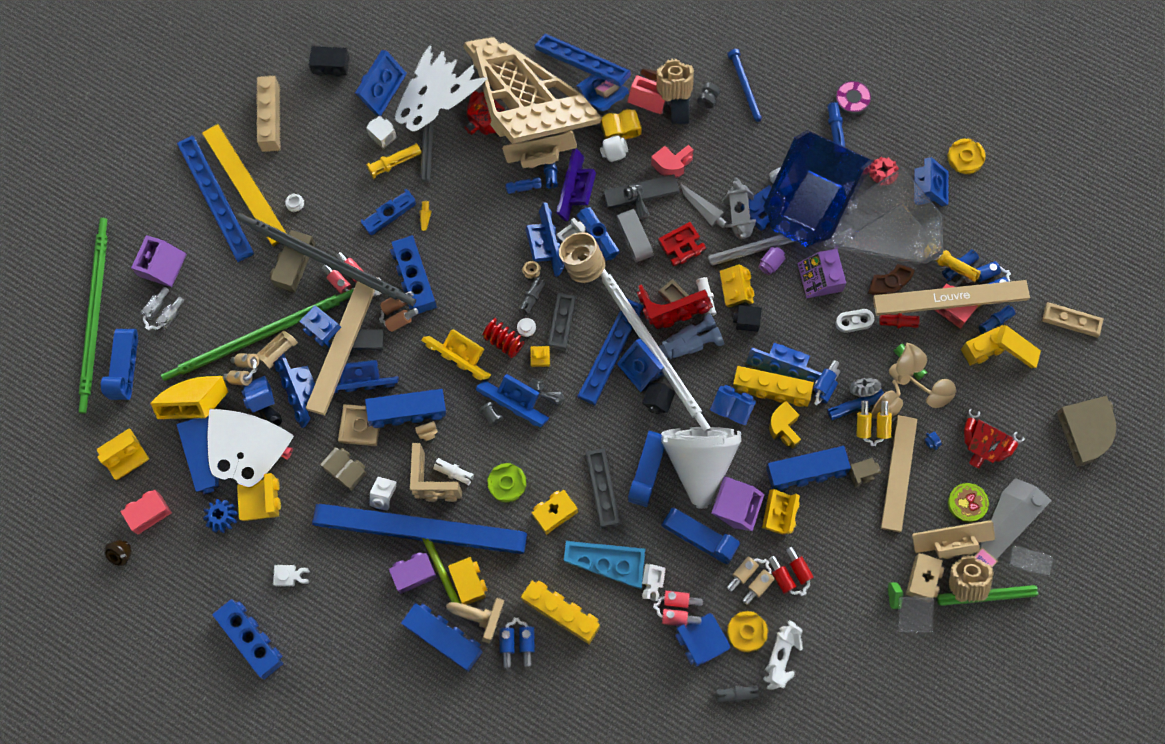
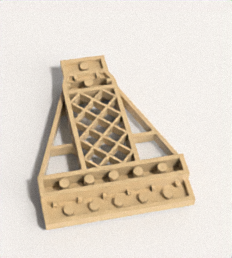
[463,37,602,144]

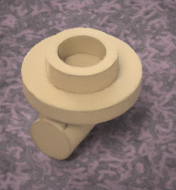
[415,421,438,441]

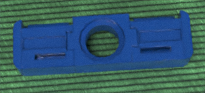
[361,189,416,235]

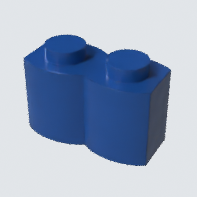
[241,375,275,413]
[710,385,756,425]

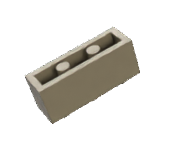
[270,230,316,293]

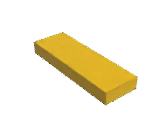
[996,325,1041,368]

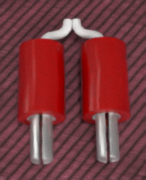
[769,547,814,596]

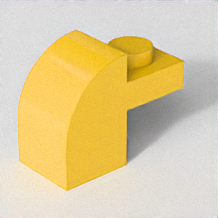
[769,401,801,449]

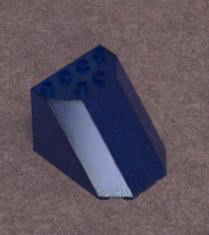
[763,130,874,247]

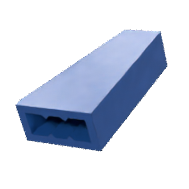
[176,415,219,495]

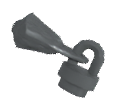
[623,185,649,221]
[528,378,565,406]

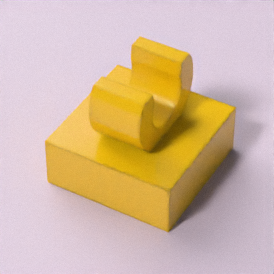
[530,346,550,367]

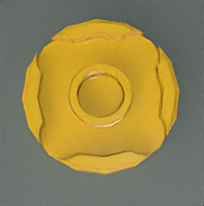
[947,138,986,174]
[727,611,768,653]

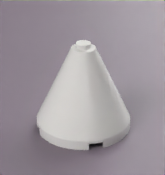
[661,427,741,509]

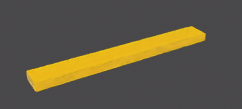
[202,124,287,246]

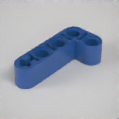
[101,329,138,400]
[628,431,665,507]
[661,508,740,565]

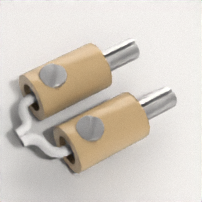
[223,353,260,386]
[727,557,775,605]

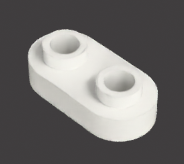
[836,309,874,333]

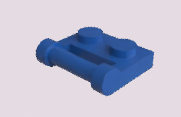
[740,185,791,231]

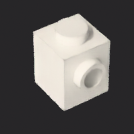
[366,116,397,149]

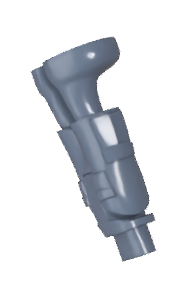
[659,313,724,360]

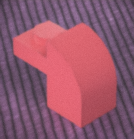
[651,145,693,177]

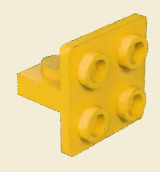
[97,429,149,480]

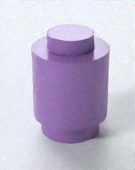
[758,247,786,275]

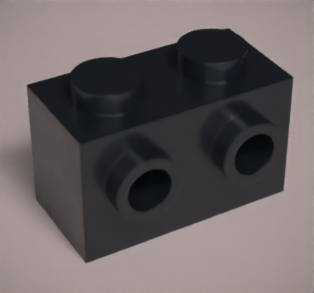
[309,46,350,77]

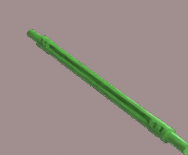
[79,218,107,414]
[161,289,354,381]

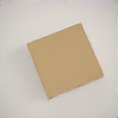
[338,404,380,446]

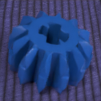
[203,499,238,533]

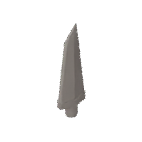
[680,183,727,228]

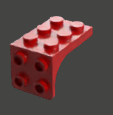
[637,284,713,329]

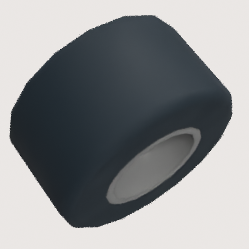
[671,98,690,124]

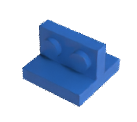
[914,157,949,206]
[617,338,664,392]

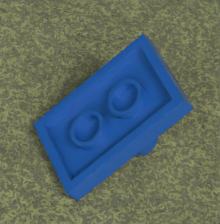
[355,50,407,116]

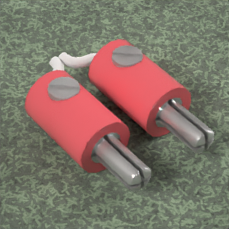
[322,252,364,294]
[653,590,703,627]

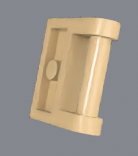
[256,330,298,369]

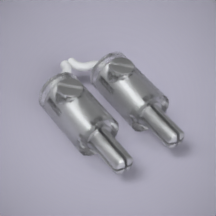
[139,287,184,330]

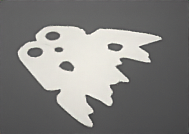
[395,46,487,131]

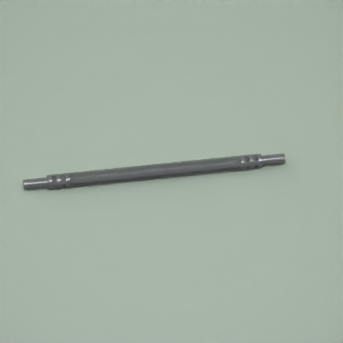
[237,213,416,306]

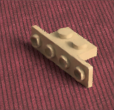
[502,131,577,168]
[912,520,995,559]

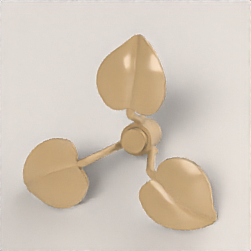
[871,343,956,419]

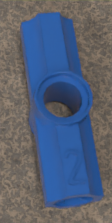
[577,207,620,261]

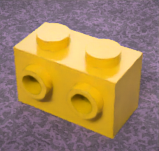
[961,327,1005,366]

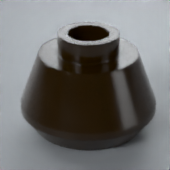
[104,540,131,566]

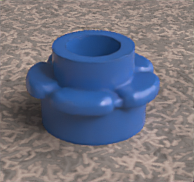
[924,432,942,450]

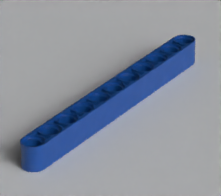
[312,504,527,554]

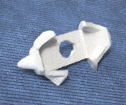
[764,621,803,690]

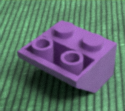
[131,235,187,287]
[712,477,764,531]

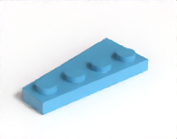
[564,541,645,590]

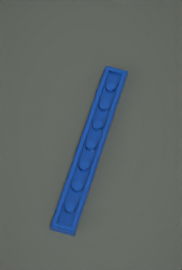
[177,135,254,262]

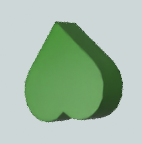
[888,582,903,609]

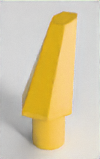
[419,201,431,231]

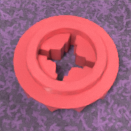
[869,156,899,185]

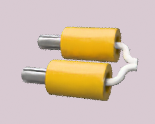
[856,400,892,446]

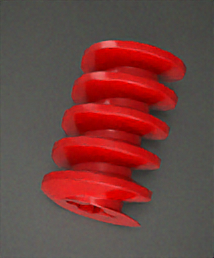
[483,318,525,358]

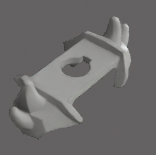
[722,178,756,239]

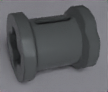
[479,402,503,427]

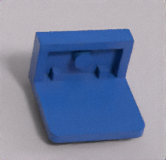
[576,75,629,111]
[675,613,730,667]

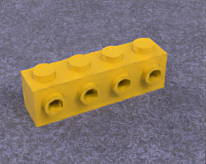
[733,366,814,407]
[521,580,600,644]

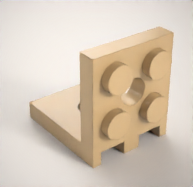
[410,443,462,502]

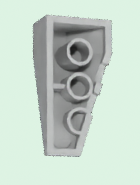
[979,478,1052,559]

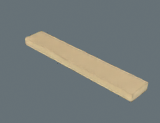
[881,415,917,533]

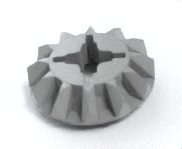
[849,378,881,397]

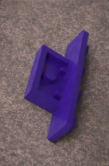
[557,148,596,221]

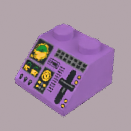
[798,249,846,298]

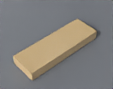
[1042,302,1104,338]

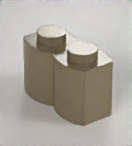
[320,447,366,491]

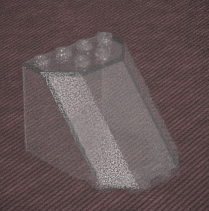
[823,167,943,264]

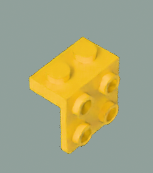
[237,473,281,521]

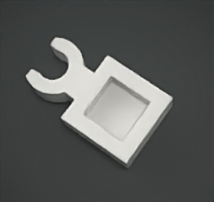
[642,564,666,601]
[273,565,310,586]

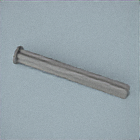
[708,228,800,265]

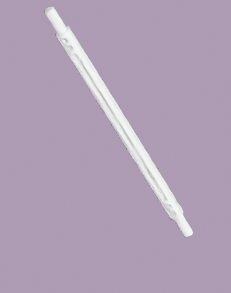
[600,269,711,432]

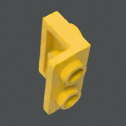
[720,264,754,307]
[762,489,800,535]

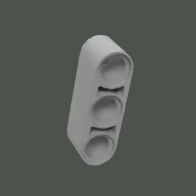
[616,209,654,263]

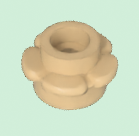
[522,261,541,279]

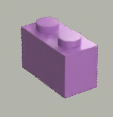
[389,552,437,594]

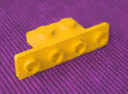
[421,329,491,380]

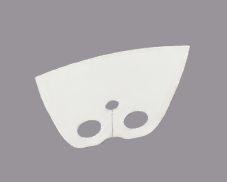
[208,409,294,487]

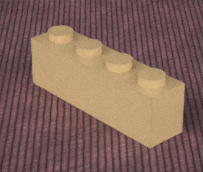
[257,76,280,152]

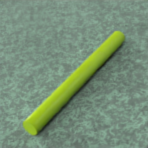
[422,538,461,604]

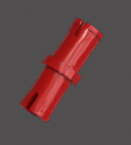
[879,313,920,328]

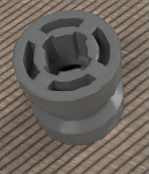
[697,83,720,108]

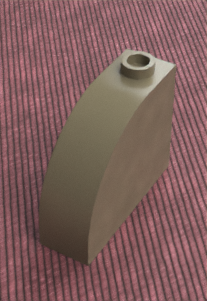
[1057,396,1116,467]

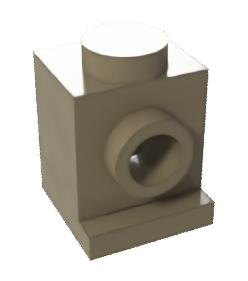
[849,458,881,488]

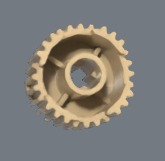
[656,59,694,101]
[949,555,993,602]

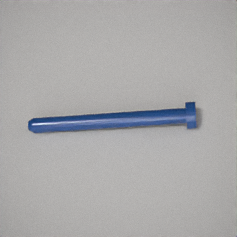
[727,49,761,122]

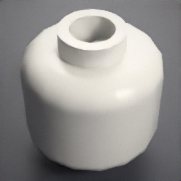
[600,135,628,162]

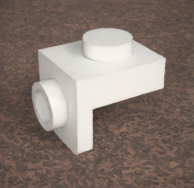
[556,218,586,243]
[369,477,396,511]

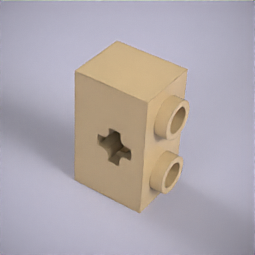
[906,553,944,602]

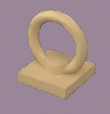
[446,598,504,644]

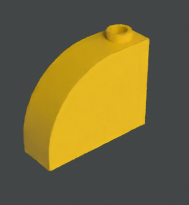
[150,376,228,419]

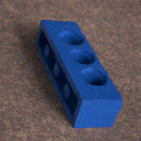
[390,235,437,314]
[212,599,284,679]

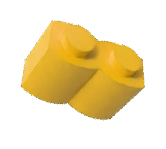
[600,109,642,139]

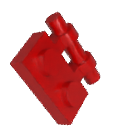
[658,222,706,266]

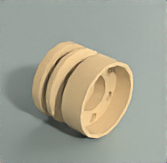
[559,232,606,283]

